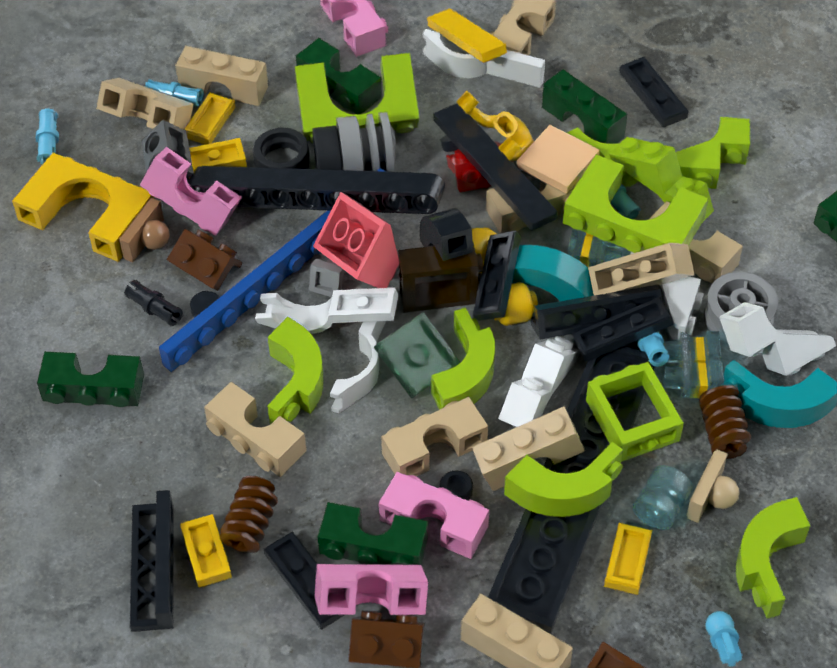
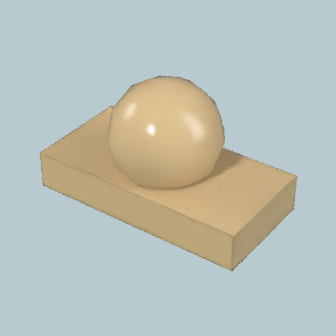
[687,450,740,523]

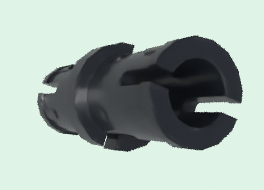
[124,280,183,326]

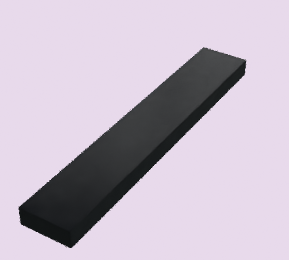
[433,103,558,231]

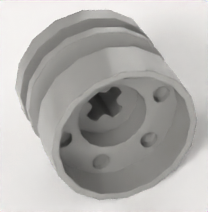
[336,112,396,172]

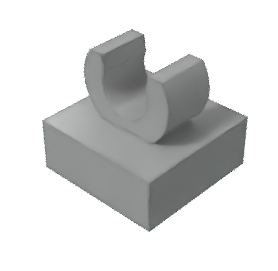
[309,259,344,297]

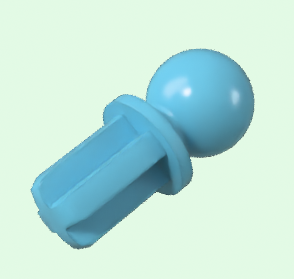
[706,611,742,667]

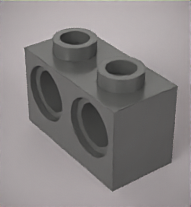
[141,120,194,180]

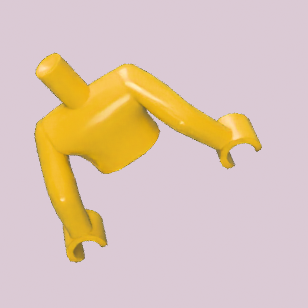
[456,91,534,161]

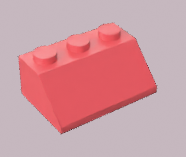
[313,192,400,288]

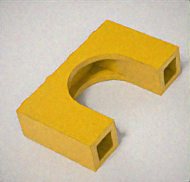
[12,153,154,262]

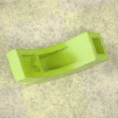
[431,307,495,410]
[267,317,324,424]
[504,442,623,517]
[736,497,810,619]

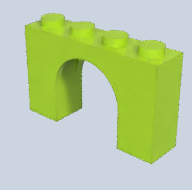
[295,53,420,143]
[563,154,709,253]

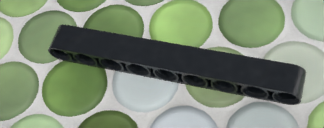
[188,166,445,214]

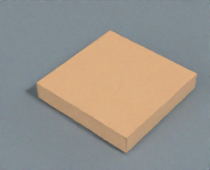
[517,125,600,194]

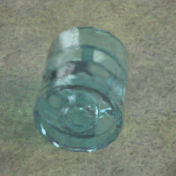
[632,465,693,530]

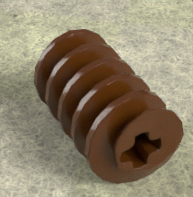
[699,385,751,459]
[219,476,278,553]

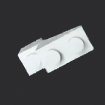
[631,252,704,346]
[719,302,836,376]
[498,336,580,427]

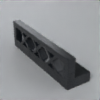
[531,285,662,340]
[130,490,174,632]

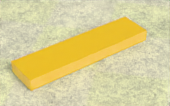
[426,8,507,63]

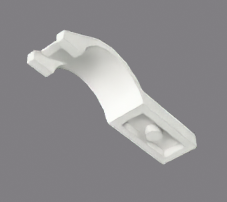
[423,29,545,88]
[330,285,393,413]
[255,287,398,334]

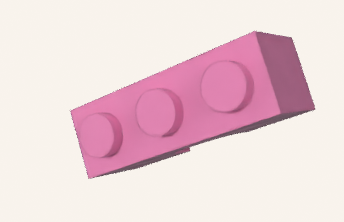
[320,0,388,57]
[140,147,242,236]
[379,472,489,559]
[315,564,428,615]

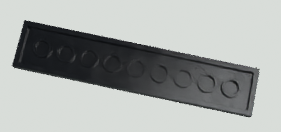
[488,346,656,634]

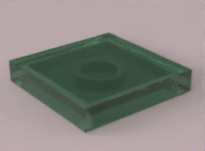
[374,312,461,399]

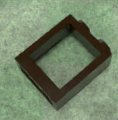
[398,243,483,313]

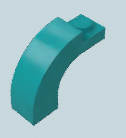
[512,245,594,301]
[721,360,837,428]

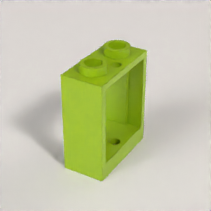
[586,362,684,462]

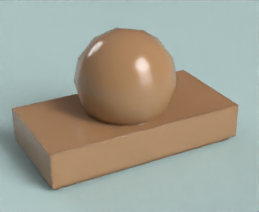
[119,198,170,262]

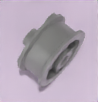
[704,272,778,343]

